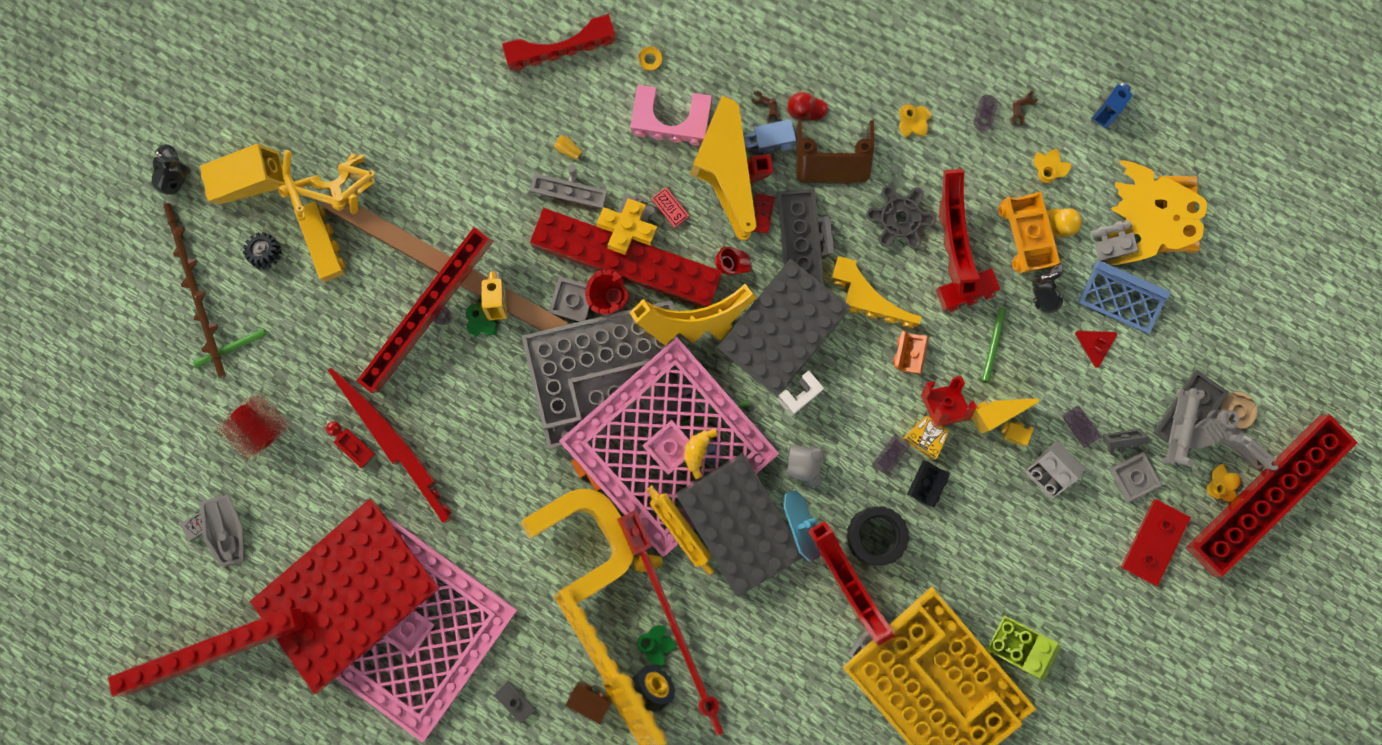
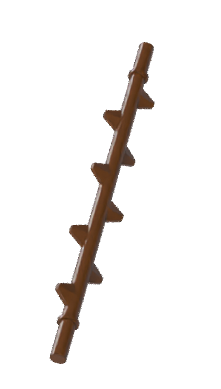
[163,203,226,378]

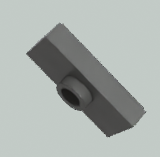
[493,681,536,724]

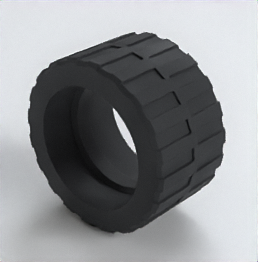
[846,506,910,566]

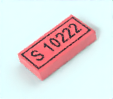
[651,187,689,229]

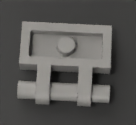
[1091,220,1138,262]

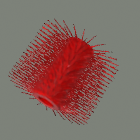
[216,392,291,462]

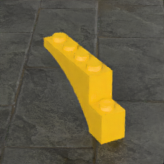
[831,256,922,329]

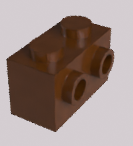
[565,681,612,725]

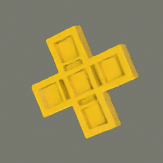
[596,198,657,255]

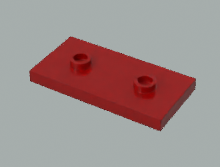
[1120,499,1191,586]

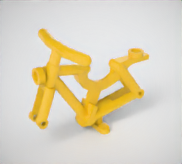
[278,150,375,221]

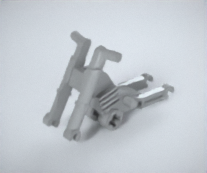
[1162,388,1278,470]

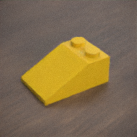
[971,398,1040,434]

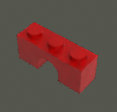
[935,268,1000,312]

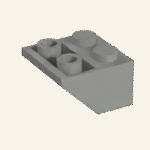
[1024,441,1085,499]

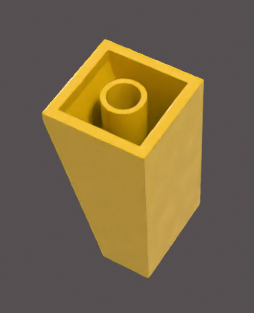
[200,143,285,205]

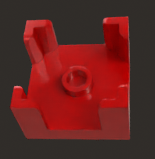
[921,376,977,427]

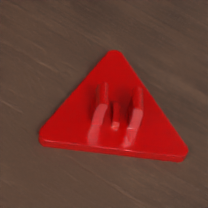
[1075,331,1117,368]

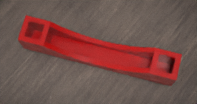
[502,14,616,71]

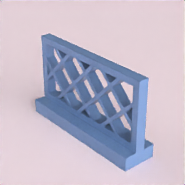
[1078,261,1171,334]

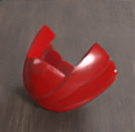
[585,269,629,315]

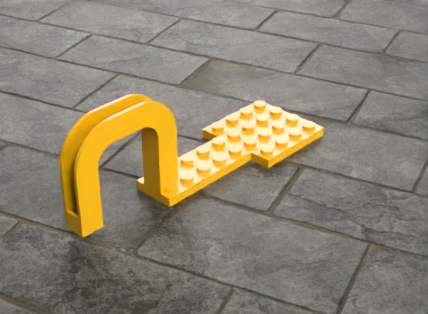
[520,489,667,745]

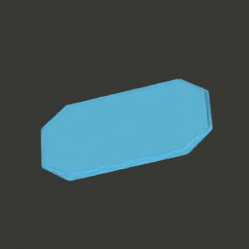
[784,490,820,561]

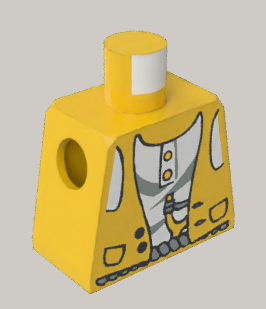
[482,271,507,320]
[903,416,949,460]

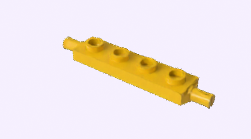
[646,485,715,576]

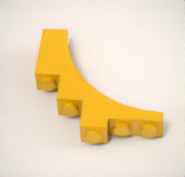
[630,284,757,346]

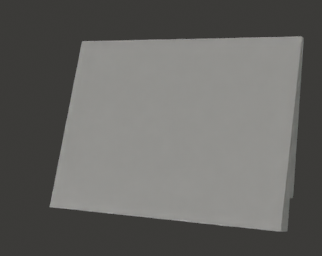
[522,300,699,450]

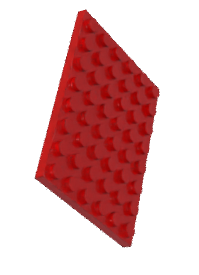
[249,498,440,694]

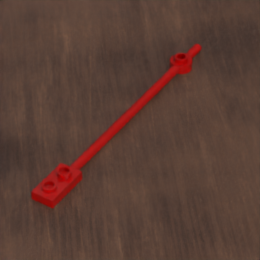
[617,510,724,736]

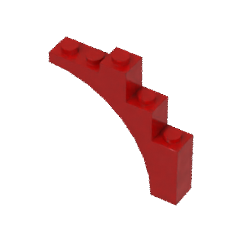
[939,168,980,297]
[808,521,896,647]

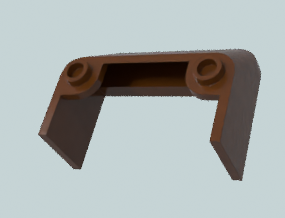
[796,120,874,184]

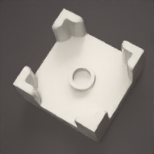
[776,371,824,417]

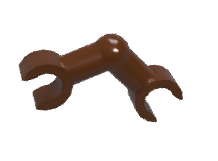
[751,91,780,124]
[1010,91,1038,125]

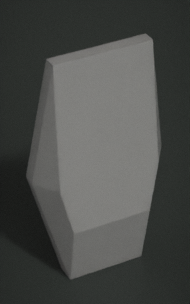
[200,494,244,567]

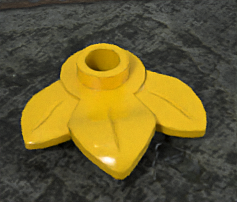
[899,104,932,138]
[1034,149,1071,183]
[1206,464,1241,502]

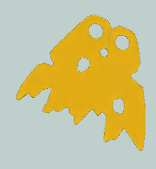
[1103,160,1207,265]

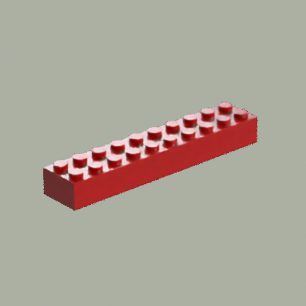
[530,207,722,308]
[1185,414,1358,577]

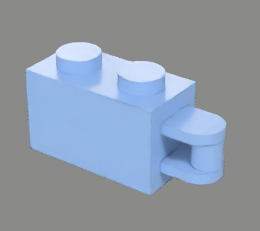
[744,119,796,155]

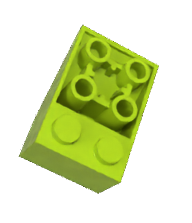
[986,615,1062,682]

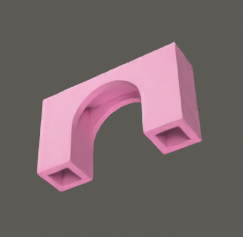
[630,85,712,146]

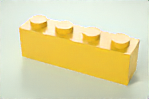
[294,201,346,282]

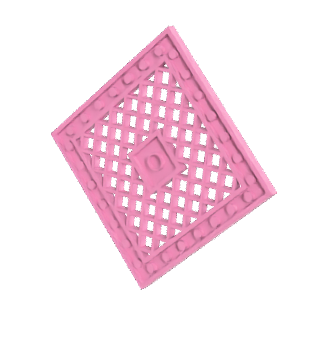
[559,337,779,557]
[335,519,518,743]

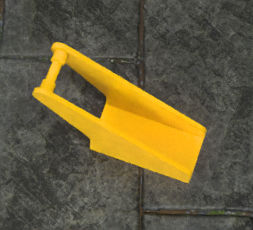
[690,95,756,241]

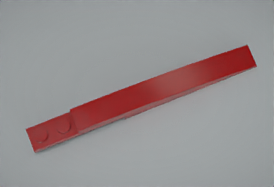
[328,368,452,523]

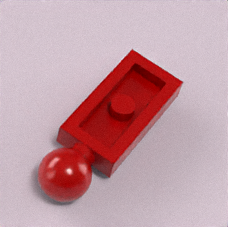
[326,421,376,469]

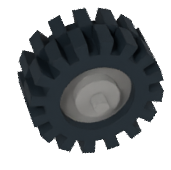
[243,232,282,270]

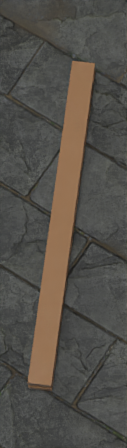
[321,191,569,331]

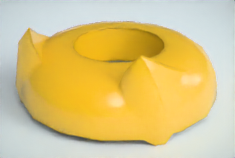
[638,46,662,71]

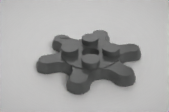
[866,185,937,249]

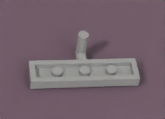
[530,165,608,210]

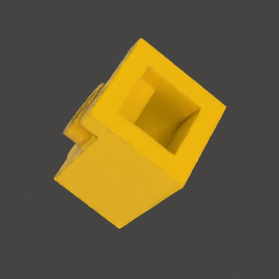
[1001,421,1034,447]

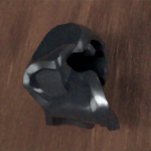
[152,144,191,195]
[1032,263,1063,314]

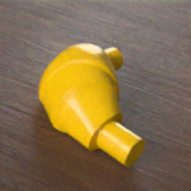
[684,428,718,479]

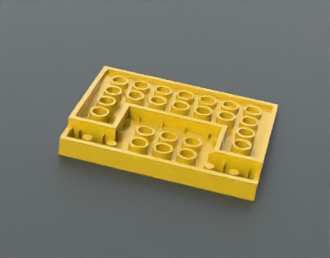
[843,586,1036,745]

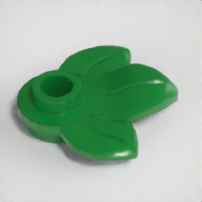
[465,304,497,338]
[637,625,676,665]

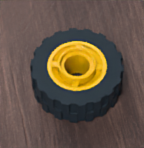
[632,665,675,713]

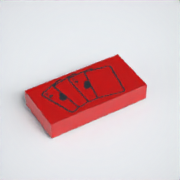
[753,193,775,234]

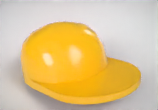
[1046,208,1082,237]

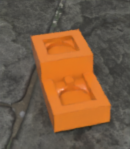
[571,459,602,491]

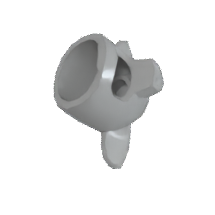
[787,444,824,487]

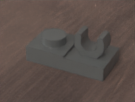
[818,216,836,258]
[1103,428,1148,455]

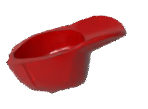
[787,92,827,121]
[715,247,751,276]

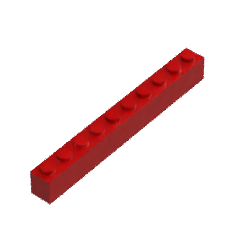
[356,227,494,393]
[107,607,305,697]

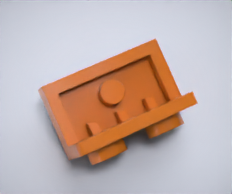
[893,331,929,375]

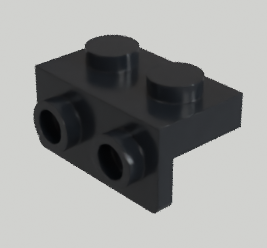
[907,460,950,507]

